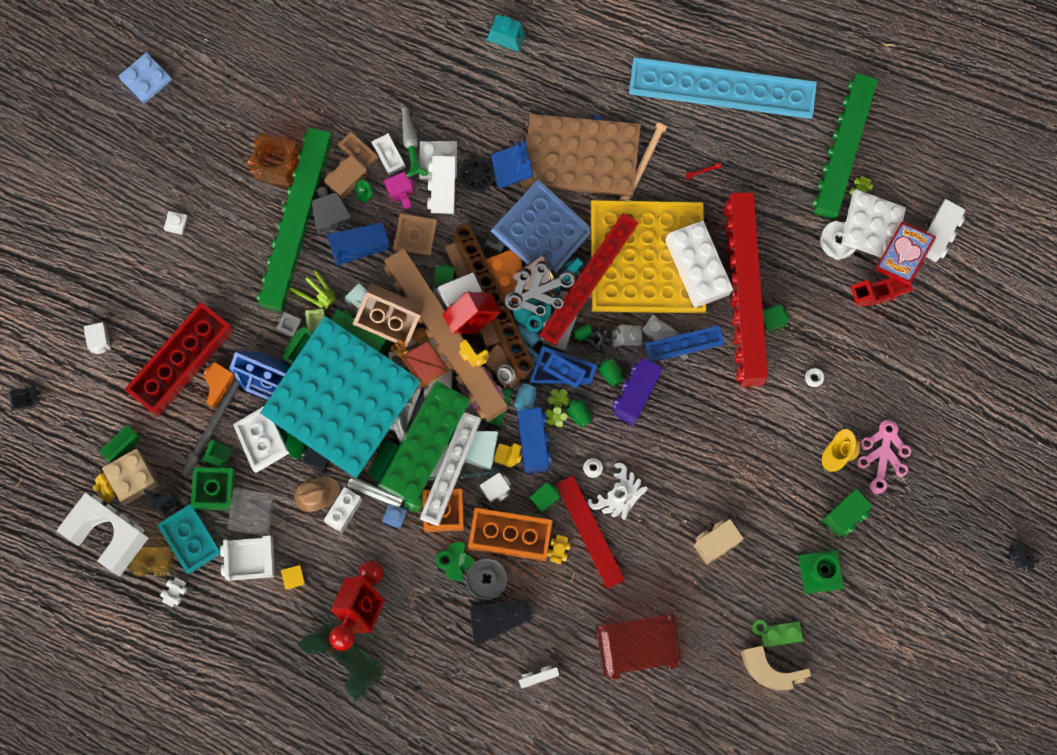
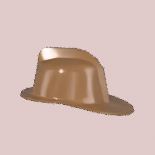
[294,476,341,512]

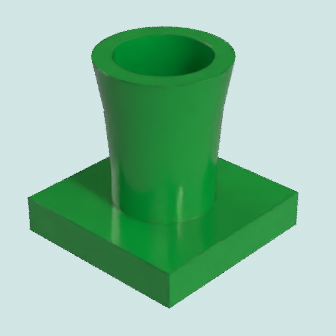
[798,550,844,595]

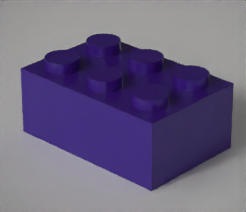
[612,358,663,426]

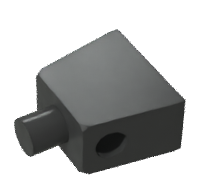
[312,187,352,235]

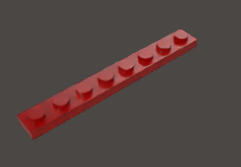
[540,213,639,346]

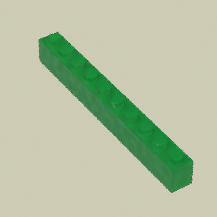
[257,128,332,313]

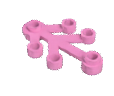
[857,420,911,494]

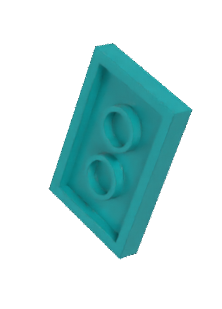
[157,504,220,575]

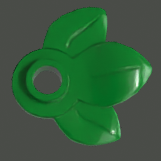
[435,542,475,581]

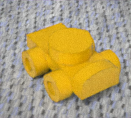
[93,474,115,503]
[547,535,571,564]

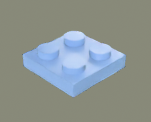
[119,52,172,104]

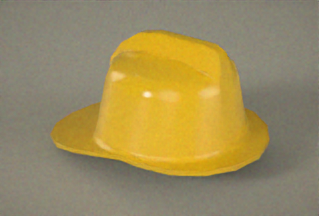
[822,429,860,472]

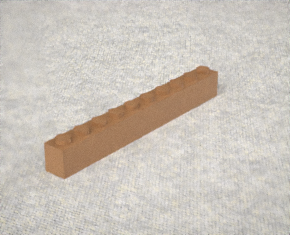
[384,248,507,422]

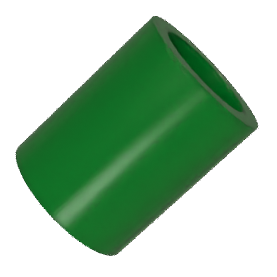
[572,323,593,342]

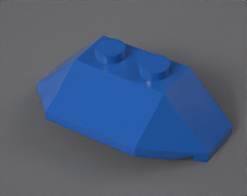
[230,351,291,400]

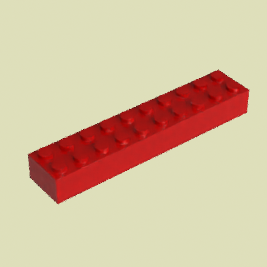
[723,192,768,387]

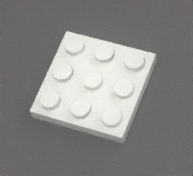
[841,189,906,258]

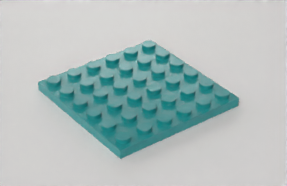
[260,316,421,478]

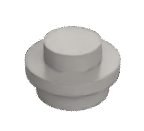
[497,364,516,384]

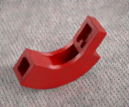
[850,278,914,307]

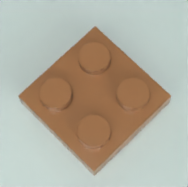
[393,214,437,257]

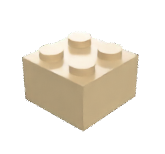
[102,449,159,505]
[694,519,743,565]

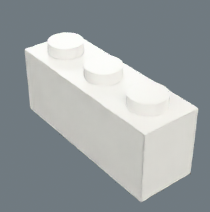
[428,156,456,214]
[927,199,965,262]

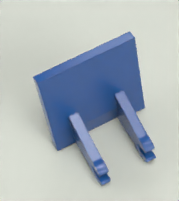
[491,140,534,189]

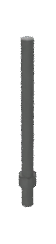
[181,377,240,478]

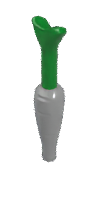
[401,107,428,177]

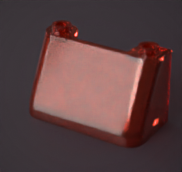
[595,614,682,680]

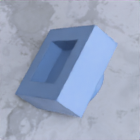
[382,504,407,529]

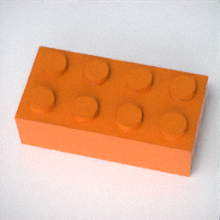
[468,508,552,562]

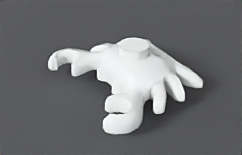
[588,463,648,520]

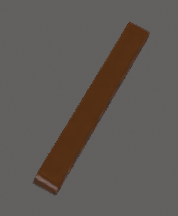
[454,224,533,379]

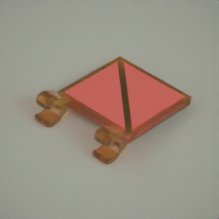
[391,328,450,388]

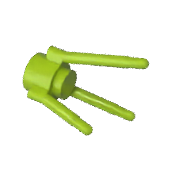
[290,269,337,309]

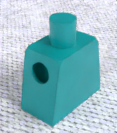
[487,15,525,52]

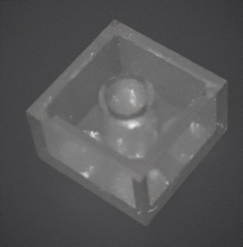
[227,489,275,536]

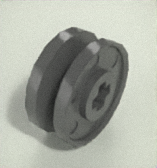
[466,558,507,602]

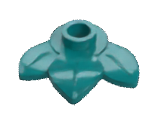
[513,298,551,333]

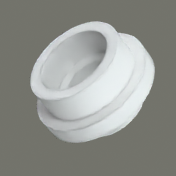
[805,368,824,387]
[583,458,603,478]

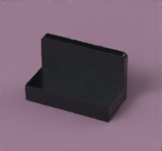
[143,488,180,514]

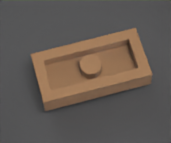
[338,132,378,169]

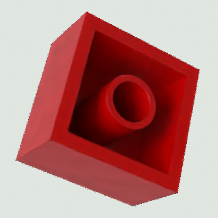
[442,291,501,334]

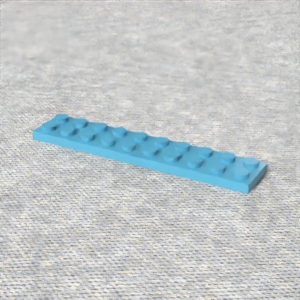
[629,57,817,119]

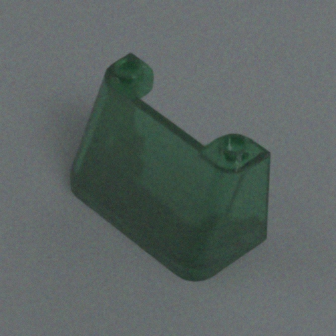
[298,623,383,703]

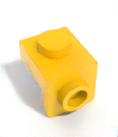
[458,340,489,367]
[493,443,522,468]

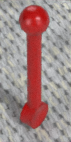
[685,162,722,180]

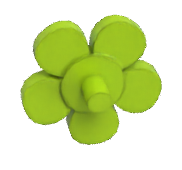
[548,389,570,409]
[545,406,567,427]

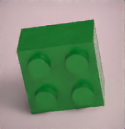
[191,467,236,511]
[822,489,873,537]

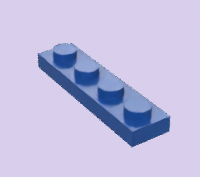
[645,325,725,363]

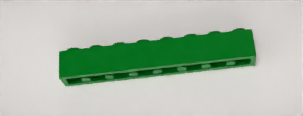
[812,73,878,220]

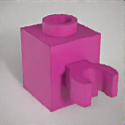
[384,172,415,210]

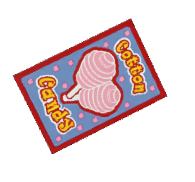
[876,222,936,286]

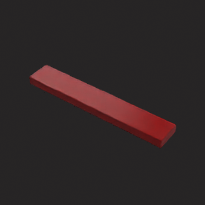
[555,476,625,589]

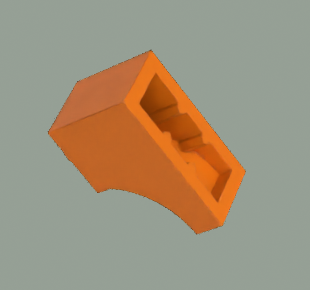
[204,362,235,409]

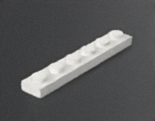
[420,412,481,526]

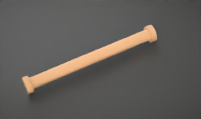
[620,123,667,201]

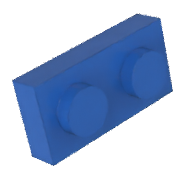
[543,352,586,389]

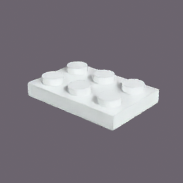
[233,407,289,473]

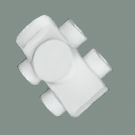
[160,577,187,607]

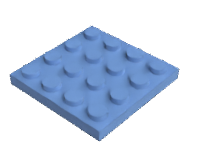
[491,180,591,273]

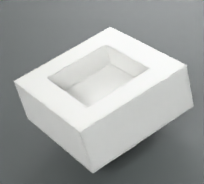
[164,211,188,235]

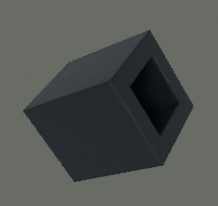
[301,446,330,472]

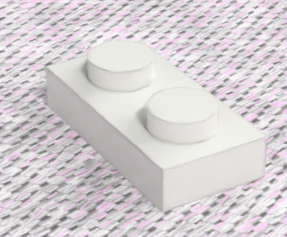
[372,134,405,175]
[519,665,559,689]

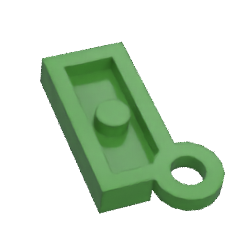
[752,620,803,648]

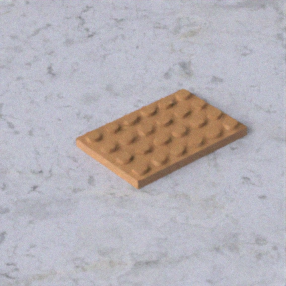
[521,114,641,197]

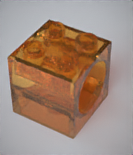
[248,133,299,188]

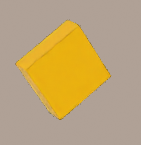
[281,565,305,590]

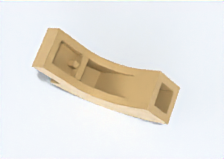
[741,646,811,691]

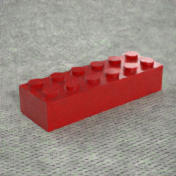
[124,302,234,418]

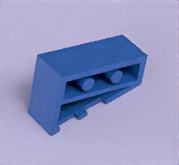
[530,346,597,385]

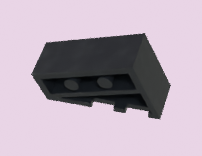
[470,599,531,648]

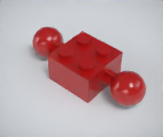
[329,561,385,651]

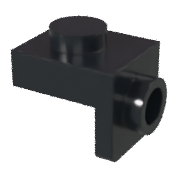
[8,385,40,411]
[1009,542,1039,571]

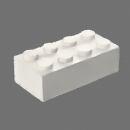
[665,221,733,308]

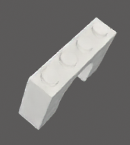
[56,493,148,577]

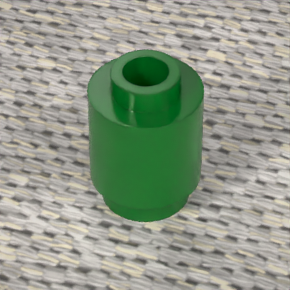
[598,358,626,387]
[567,399,593,428]

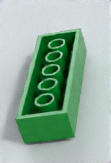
[378,381,470,504]

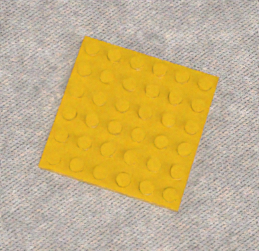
[591,200,706,313]

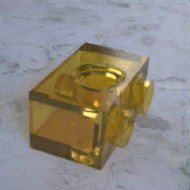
[128,547,173,577]

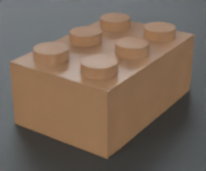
[353,283,424,347]

